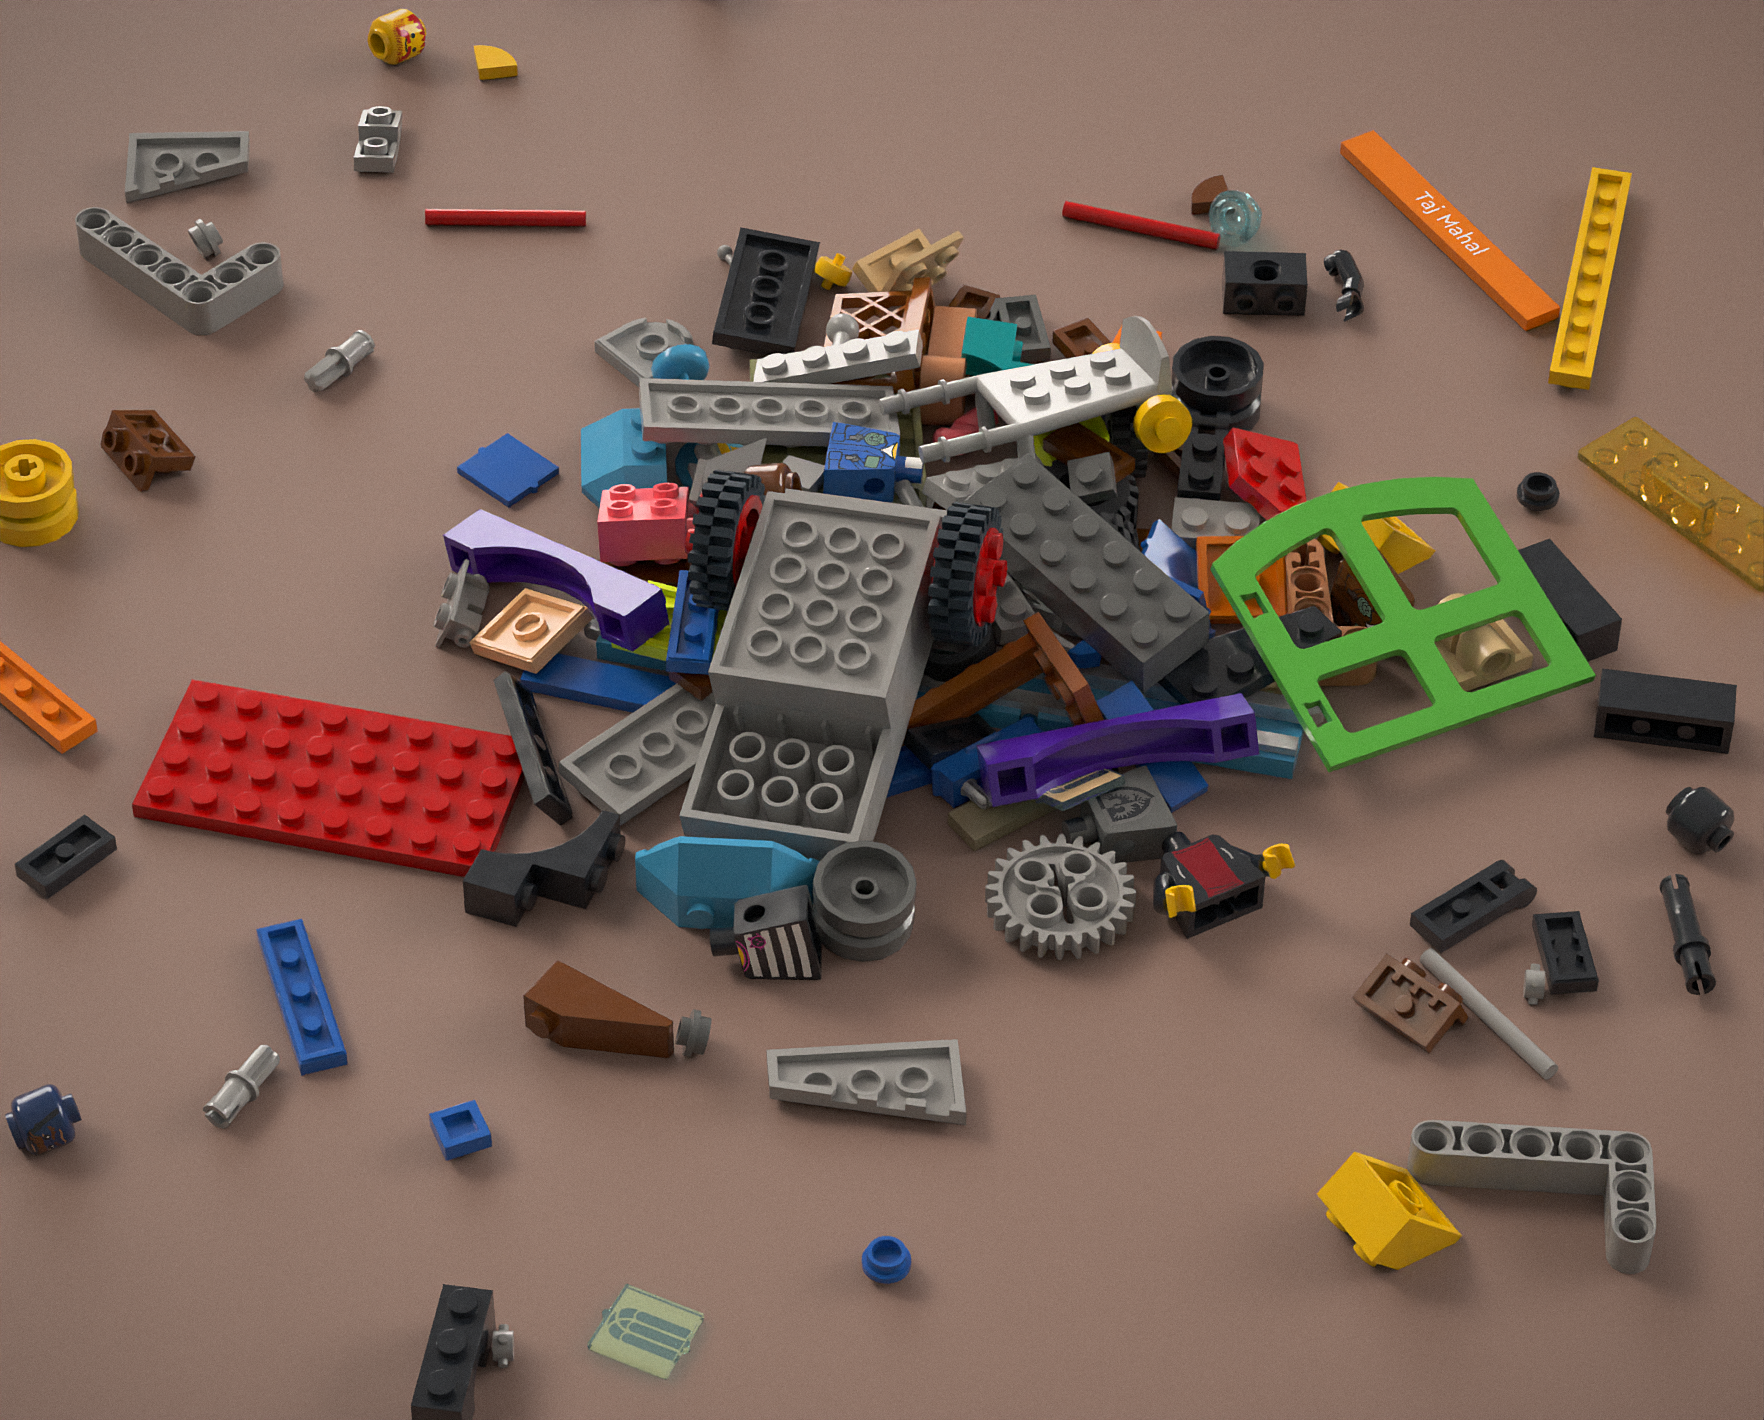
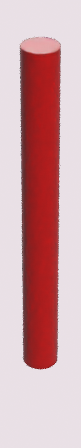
[1062,201,1221,250]
[425,209,587,227]

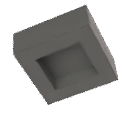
[1067,452,1118,504]

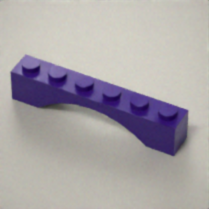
[443,509,670,652]
[976,693,1260,807]

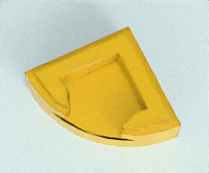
[474,45,518,80]

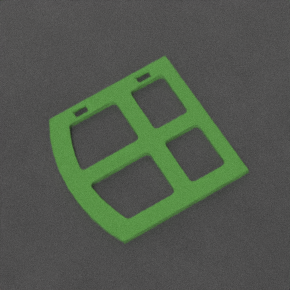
[1210,477,1596,772]

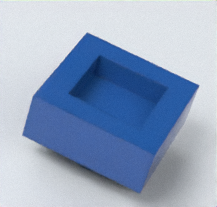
[429,1100,492,1161]

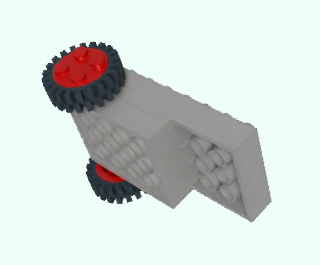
[679,470,1007,861]

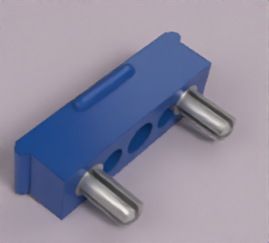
[931,717,1044,810]

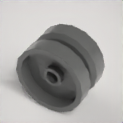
[812,840,917,962]

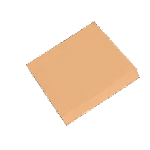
[469,588,592,674]

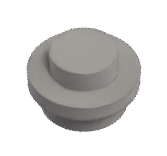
[188,219,223,258]

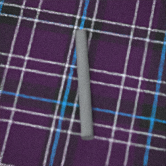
[1419,948,1558,1080]

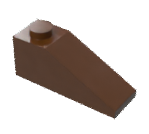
[523,960,674,1058]

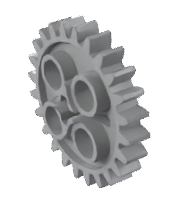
[985,834,1136,960]

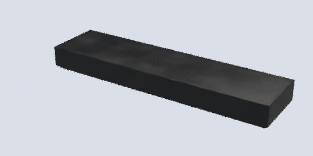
[493,671,573,826]

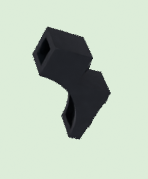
[463,810,626,927]

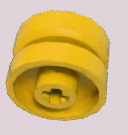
[0,439,79,547]

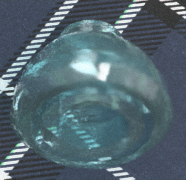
[1209,190,1262,246]

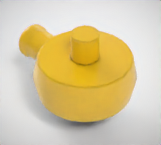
[814,253,853,290]

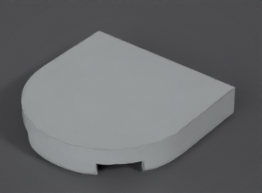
[594,318,694,387]

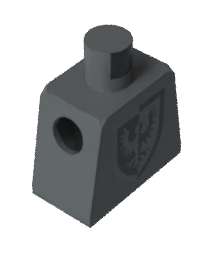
[1062,766,1178,863]

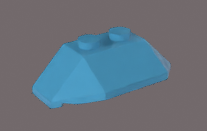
[581,408,667,509]
[635,836,820,929]

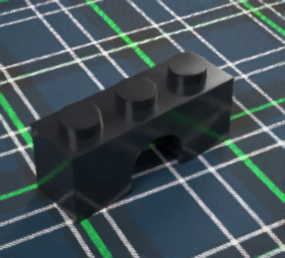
[411,1284,496,1420]

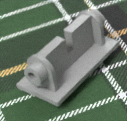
[433,559,490,648]

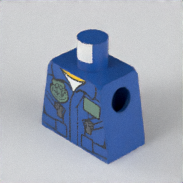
[823,422,924,503]

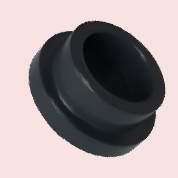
[1516,472,1560,511]

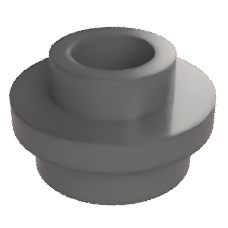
[675,1009,711,1057]

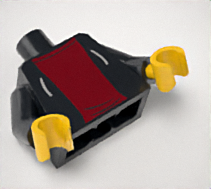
[1153,831,1295,939]

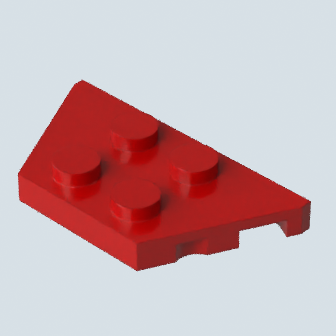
[1223,428,1307,520]

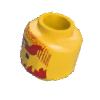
[367,9,426,65]

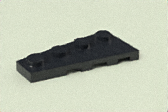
[1158,606,1342,705]

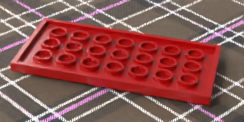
[132,679,525,877]

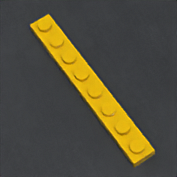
[1548,167,1632,390]

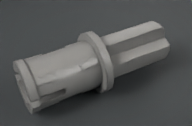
[304,330,375,392]
[203,1044,280,1128]

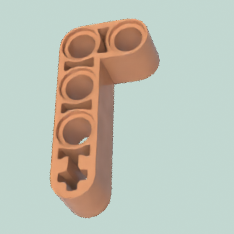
[920,306,977,427]
[1285,539,1378,686]

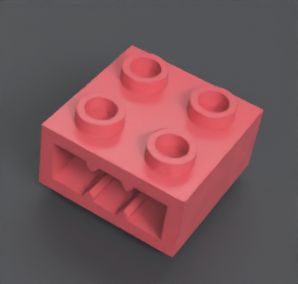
[597,483,697,566]

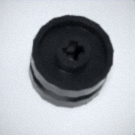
[1171,336,1264,435]

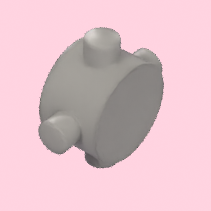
[1523,964,1545,1005]
[492,1324,514,1368]

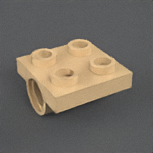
[1435,593,1533,691]

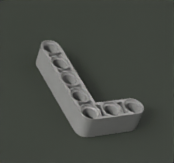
[75,207,284,335]
[1407,1120,1657,1274]

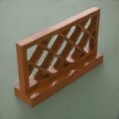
[824,277,935,393]

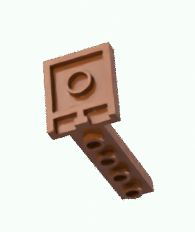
[902,612,1104,746]

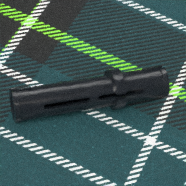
[1659,874,1716,995]

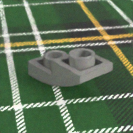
[354,106,403,173]

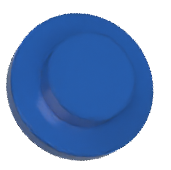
[862,1236,911,1284]

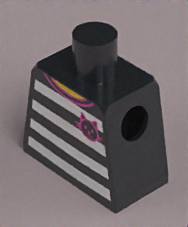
[710,885,822,980]

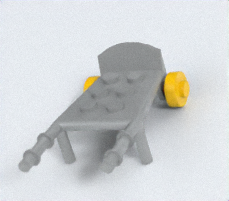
[879,316,1192,463]

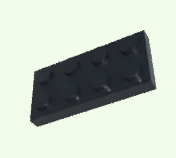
[712,227,820,355]

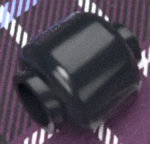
[1665,787,1734,854]

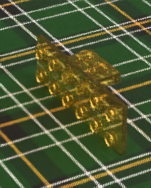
[1577,417,1764,592]

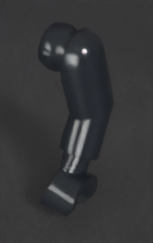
[1323,249,1364,322]

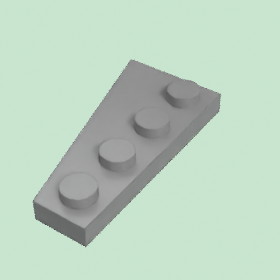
[766,1039,966,1125]

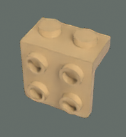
[852,228,964,293]

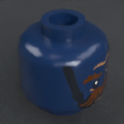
[5,1084,82,1156]

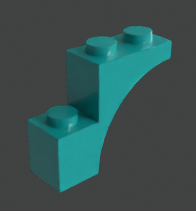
[961,316,1034,376]

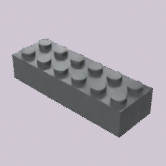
[962,453,1209,693]

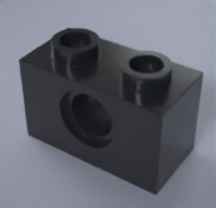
[1222,251,1308,316]

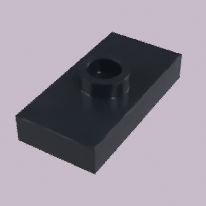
[1532,911,1599,995]

